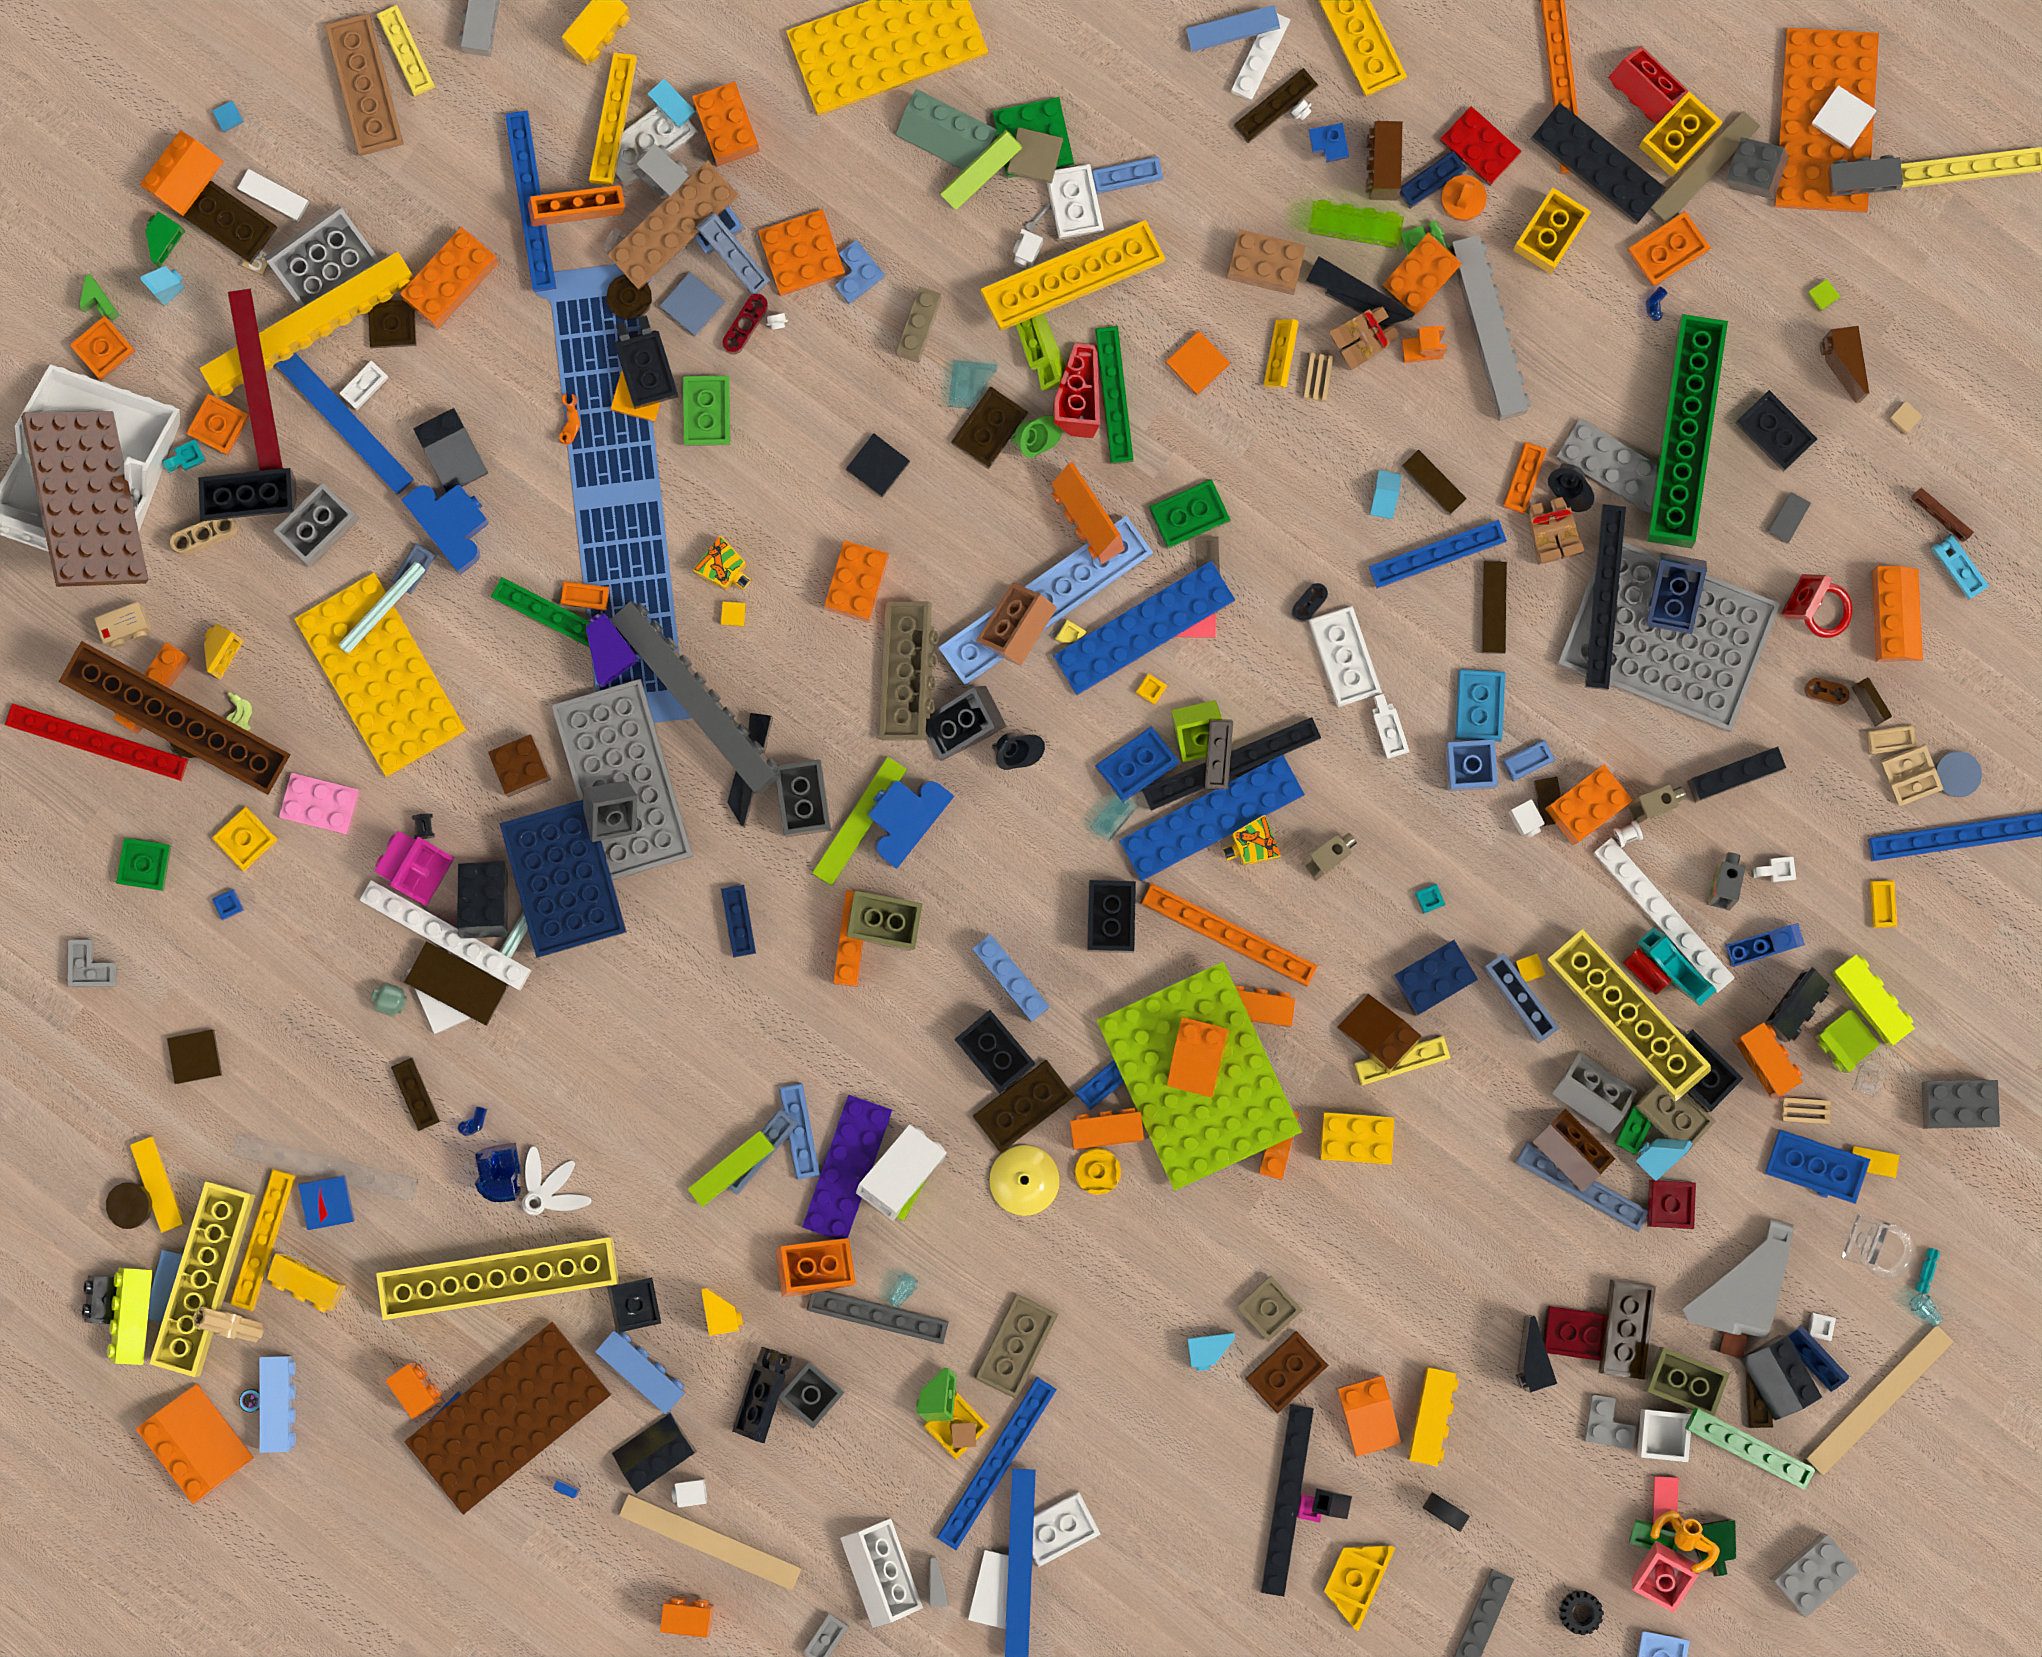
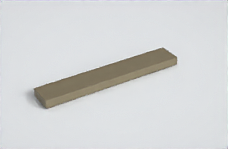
[1650,111,1760,224]

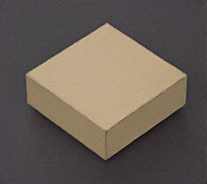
[1889,401,1923,434]

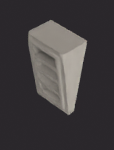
[929,1556,948,1607]

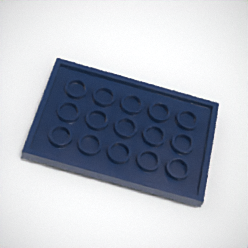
[499,800,627,958]

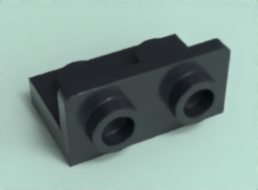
[82,1275,117,1324]

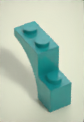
[1637,927,1717,1006]

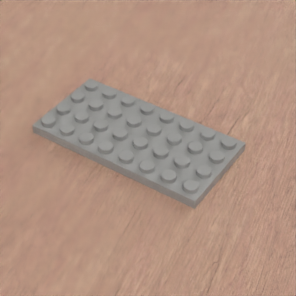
[551,679,693,880]

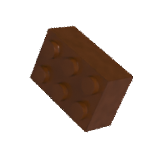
[1366,121,1403,201]

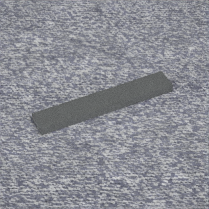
[806,1291,949,1344]

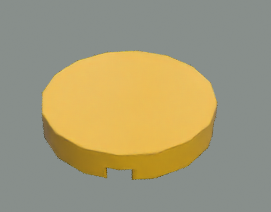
[1074,1148,1121,1195]

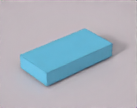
[648,79,696,128]

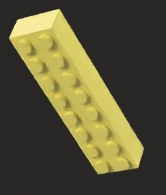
[1547,929,1711,1102]
[149,1181,255,1377]

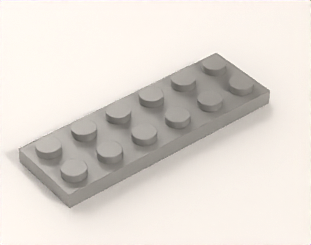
[1556,418,1657,515]

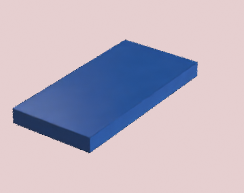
[1765,1129,1870,1204]

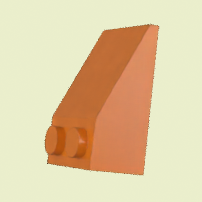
[1167,1017,1230,1098]
[775,1238,856,1297]
[1336,1375,1401,1457]

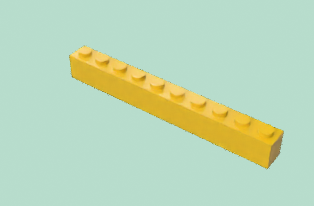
[199,251,414,398]

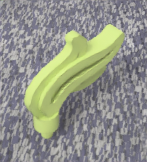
[226,692,252,731]

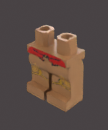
[1329,306,1399,370]
[1528,497,1584,565]

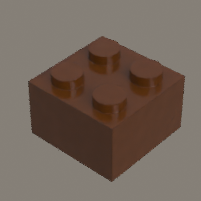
[488,734,551,797]

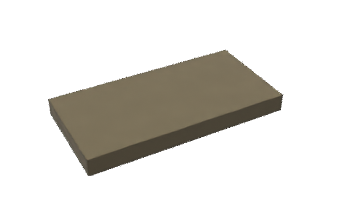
[975,1293,1058,1399]

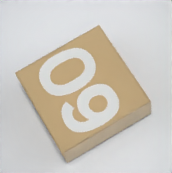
[242,250,269,276]

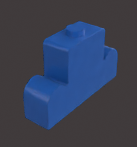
[401,485,489,575]
[867,780,954,869]

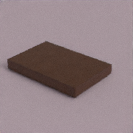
[1245,1331,1329,1414]

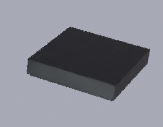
[846,433,910,498]
[607,1277,662,1333]

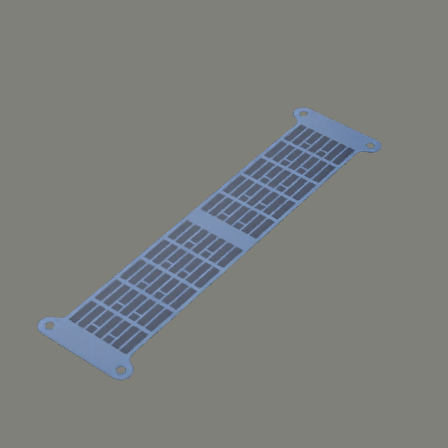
[535,264,692,723]

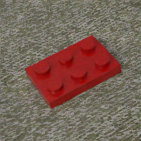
[1440,106,1522,186]

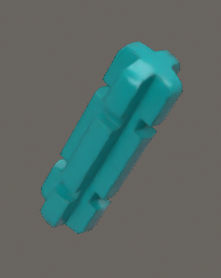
[1915,1248,1941,1294]

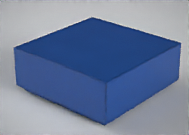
[212,889,244,921]
[553,1479,580,1498]

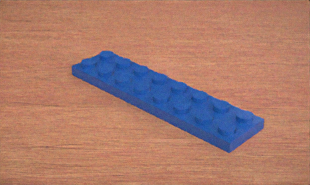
[1053,561,1235,696]
[1119,755,1305,882]

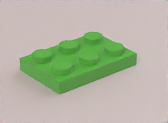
[683,376,730,446]

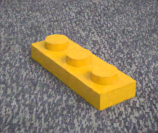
[1263,319,1299,388]

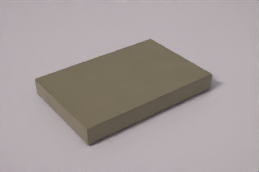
[1634,1081,1716,1155]

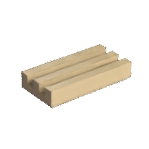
[1303,353,1333,402]
[1782,1098,1831,1124]

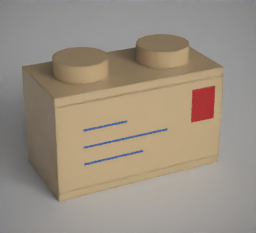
[94,602,152,648]

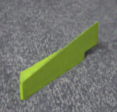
[1016,313,1066,391]

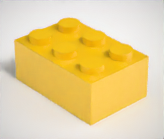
[1639,92,1723,178]
[1513,187,1592,275]
[1319,1113,1394,1165]

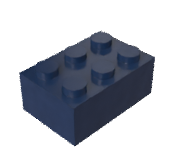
[1392,940,1478,1017]

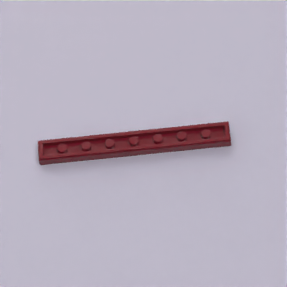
[228,288,283,471]

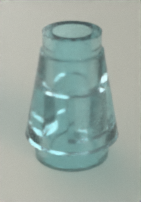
[887,1272,919,1308]
[1909,1292,1944,1327]

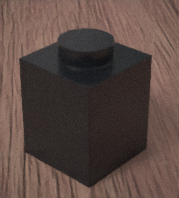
[1312,1488,1352,1519]

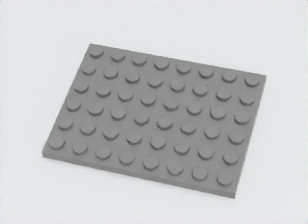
[1557,542,1780,732]

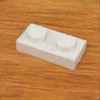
[339,361,389,410]

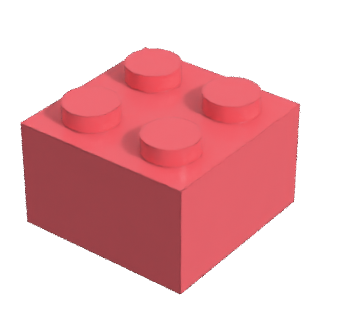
[1632,1541,1699,1613]

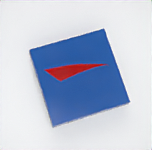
[298,1175,355,1230]

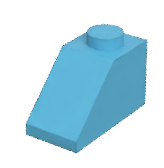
[140,266,185,306]
[1636,1138,1693,1181]
[1187,1333,1235,1371]

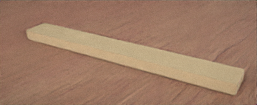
[1805,1325,1954,1476]
[619,1494,802,1591]

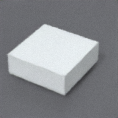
[1808,1313,1836,1341]

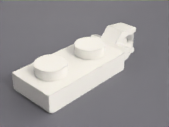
[1372,694,1409,759]

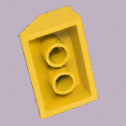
[561,0,630,66]
[267,1253,346,1313]

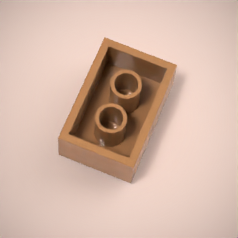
[1227,229,1306,295]

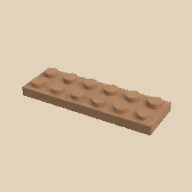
[325,13,404,156]
[607,160,740,289]

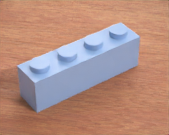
[259,1356,296,1453]

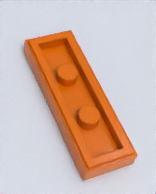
[1503,442,1547,514]

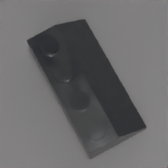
[198,468,297,522]

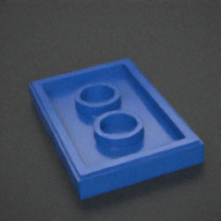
[1095,726,1179,803]

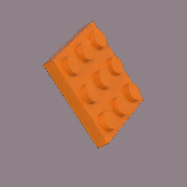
[758,209,845,297]

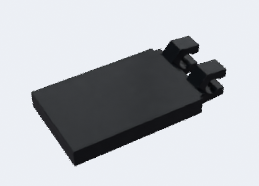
[614,315,678,410]
[732,1347,792,1444]

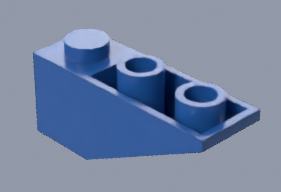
[1726,923,1805,967]

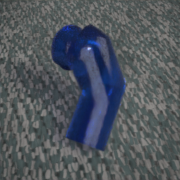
[1646,286,1668,321]
[458,1106,488,1136]

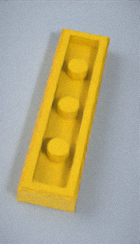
[130,1137,185,1233]

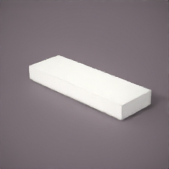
[237,169,310,222]

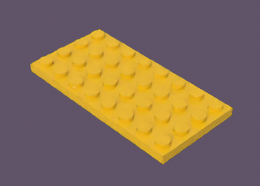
[786,0,988,116]
[294,572,467,777]

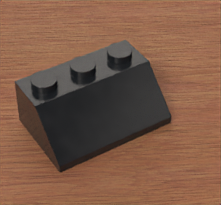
[1765,967,1830,1042]
[1740,1335,1823,1421]
[612,1413,697,1494]

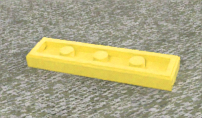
[376,5,435,96]
[1354,1036,1450,1086]

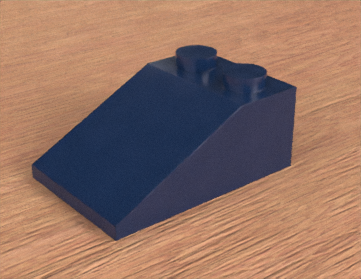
[1646,552,1707,634]

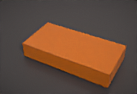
[560,581,610,611]

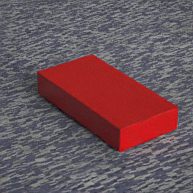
[1623,948,1672,995]

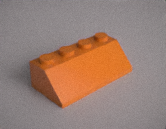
[1051,462,1125,564]
[1872,566,1923,662]

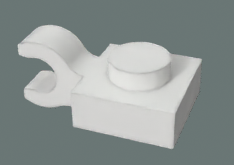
[1752,857,1796,883]

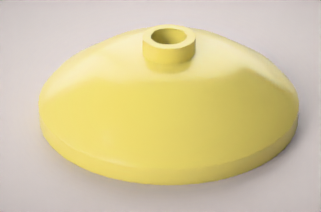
[989,1145,1060,1216]

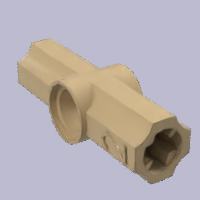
[193,1306,264,1343]

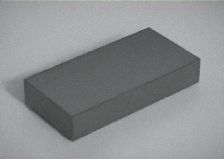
[1768,492,1811,544]

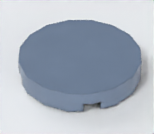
[1935,751,1982,798]

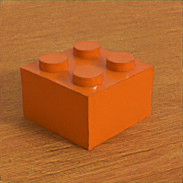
[385,1362,442,1419]
[660,1596,714,1638]

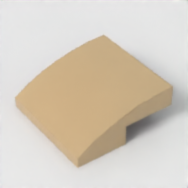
[1881,744,1944,806]

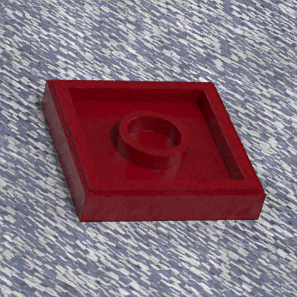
[1647,1180,1696,1229]

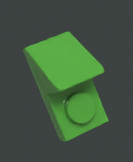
[79,274,120,321]

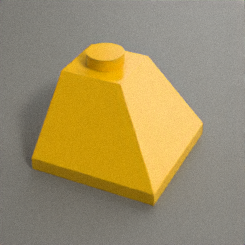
[204,623,244,680]
[701,1288,744,1336]

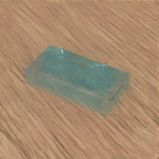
[1090,795,1138,842]

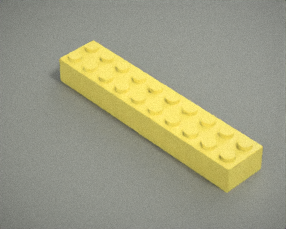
[376,1237,619,1320]

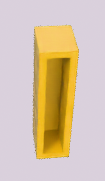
[1407,1367,1459,1467]

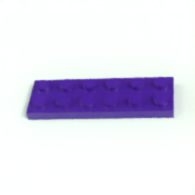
[802,1094,893,1240]

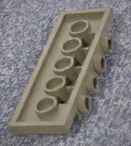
[879,601,938,741]

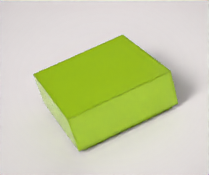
[1807,279,1840,311]

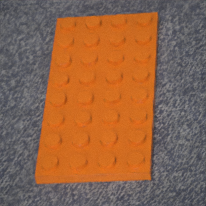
[1775,28,1879,213]

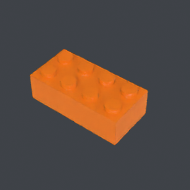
[400,226,499,330]

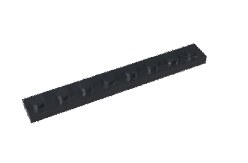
[1585,504,1626,690]
[1142,717,1321,811]
[1261,1404,1314,1597]

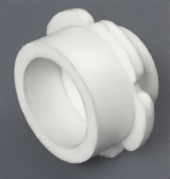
[1291,99,1311,120]
[766,313,788,330]

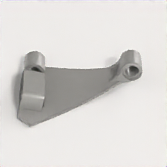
[1682,1219,1793,1339]

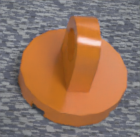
[1441,175,1487,221]

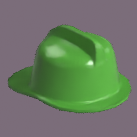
[1011,415,1062,458]

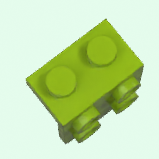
[1815,1010,1879,1074]

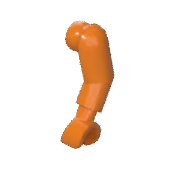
[558,394,580,445]

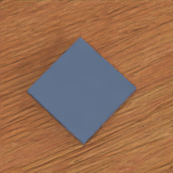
[660,272,725,337]

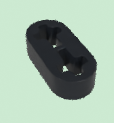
[1292,583,1328,623]

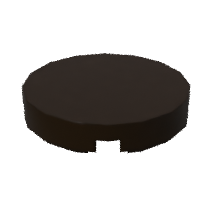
[606,274,652,320]
[106,1182,152,1229]

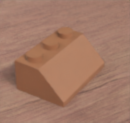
[976,582,1057,666]

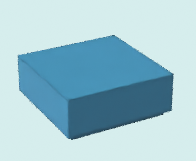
[212,101,244,133]

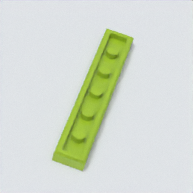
[812,757,907,886]

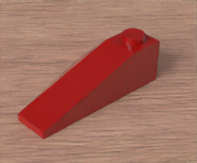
[1053,343,1100,438]

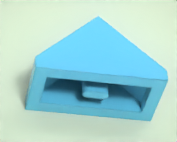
[1370,470,1401,519]

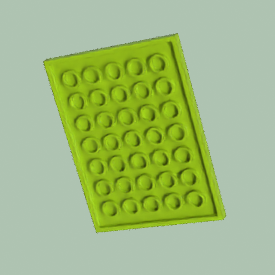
[1096,961,1302,1191]

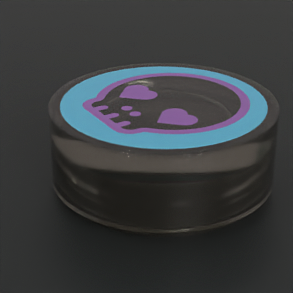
[239,1389,260,1413]

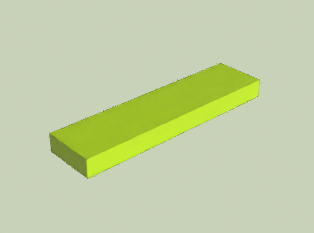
[940,130,1022,210]
[688,1130,775,1208]

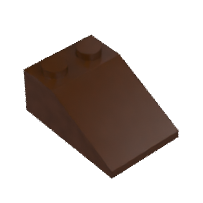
[1820,326,1870,403]
[1337,994,1422,1075]

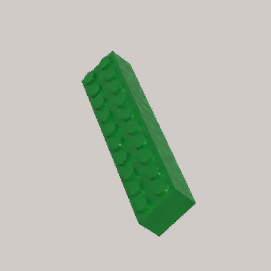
[1646,314,1728,549]

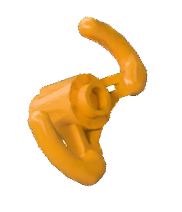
[1650,1510,1720,1573]

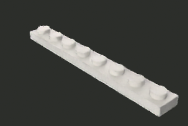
[1593,837,1735,994]
[360,880,532,991]

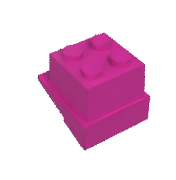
[374,831,455,906]

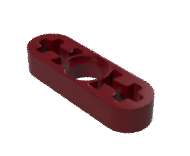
[723,294,768,355]

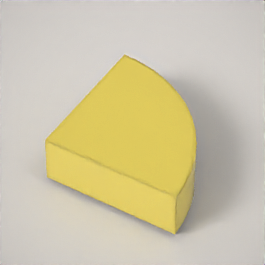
[1055,620,1087,643]

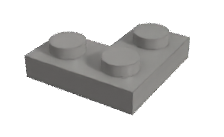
[68,940,117,987]
[1584,1394,1636,1449]

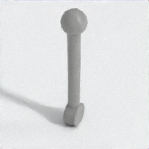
[1026,201,1051,231]

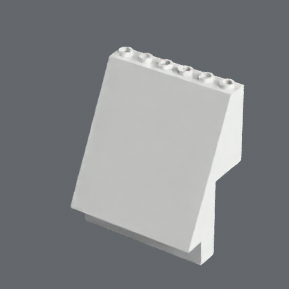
[0,364,180,552]

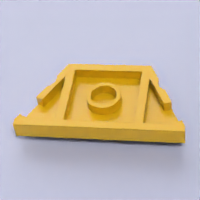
[1323,1546,1395,1631]

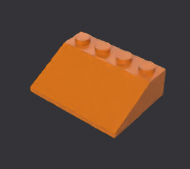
[136,1384,254,1504]

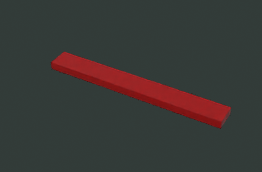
[5,703,189,782]

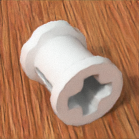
[1613,820,1643,848]

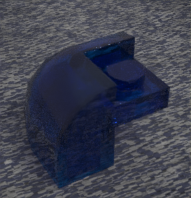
[475,1142,521,1203]

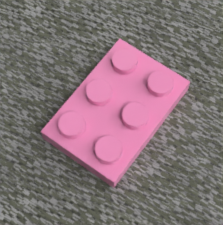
[279,773,360,835]

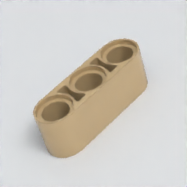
[170,518,238,556]

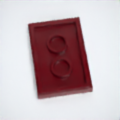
[1543,1306,1606,1361]

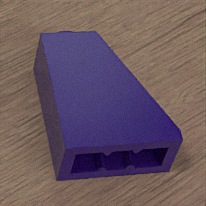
[586,613,640,688]

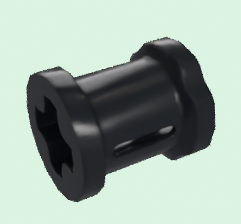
[412,813,435,839]

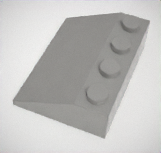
[264,204,380,308]

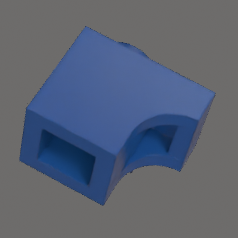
[1308,123,1349,162]

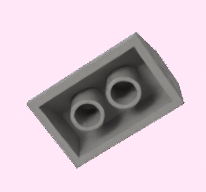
[1552,1051,1637,1134]

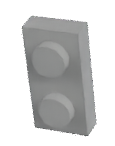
[803,1613,849,1657]

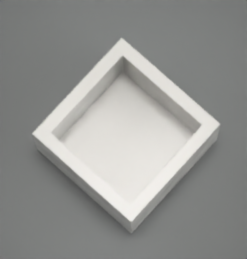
[1637,1409,1691,1462]

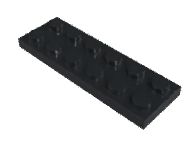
[1530,102,1666,224]

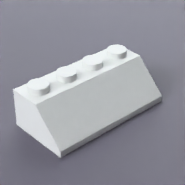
[840,1518,923,1628]

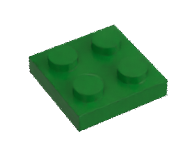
[116,838,171,891]

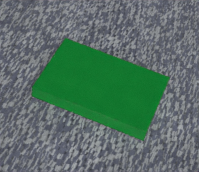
[1149,479,1231,549]

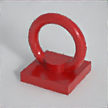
[1781,574,1853,638]

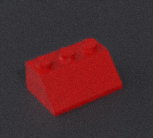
[1608,46,1690,124]

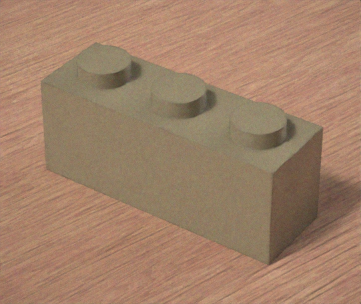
[897,286,942,363]

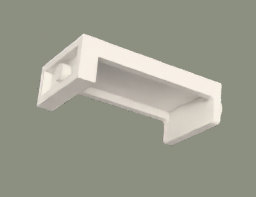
[856,1125,947,1221]

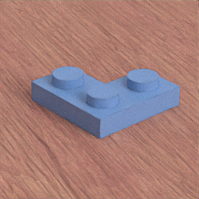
[835,240,885,305]

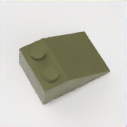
[846,891,923,951]

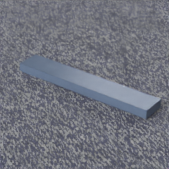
[1515,1142,1648,1232]

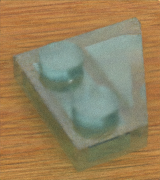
[949,360,997,409]

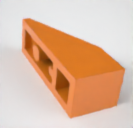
[1258,1111,1299,1180]

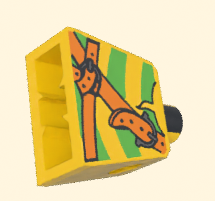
[693,536,751,591]
[1222,815,1281,866]

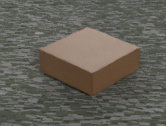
[952,1423,976,1448]

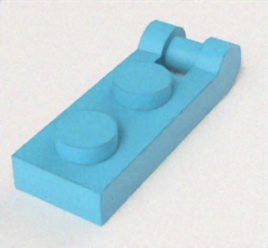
[1931,535,1989,600]

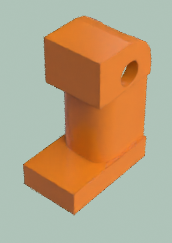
[1401,326,1447,363]

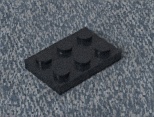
[1735,390,1817,472]

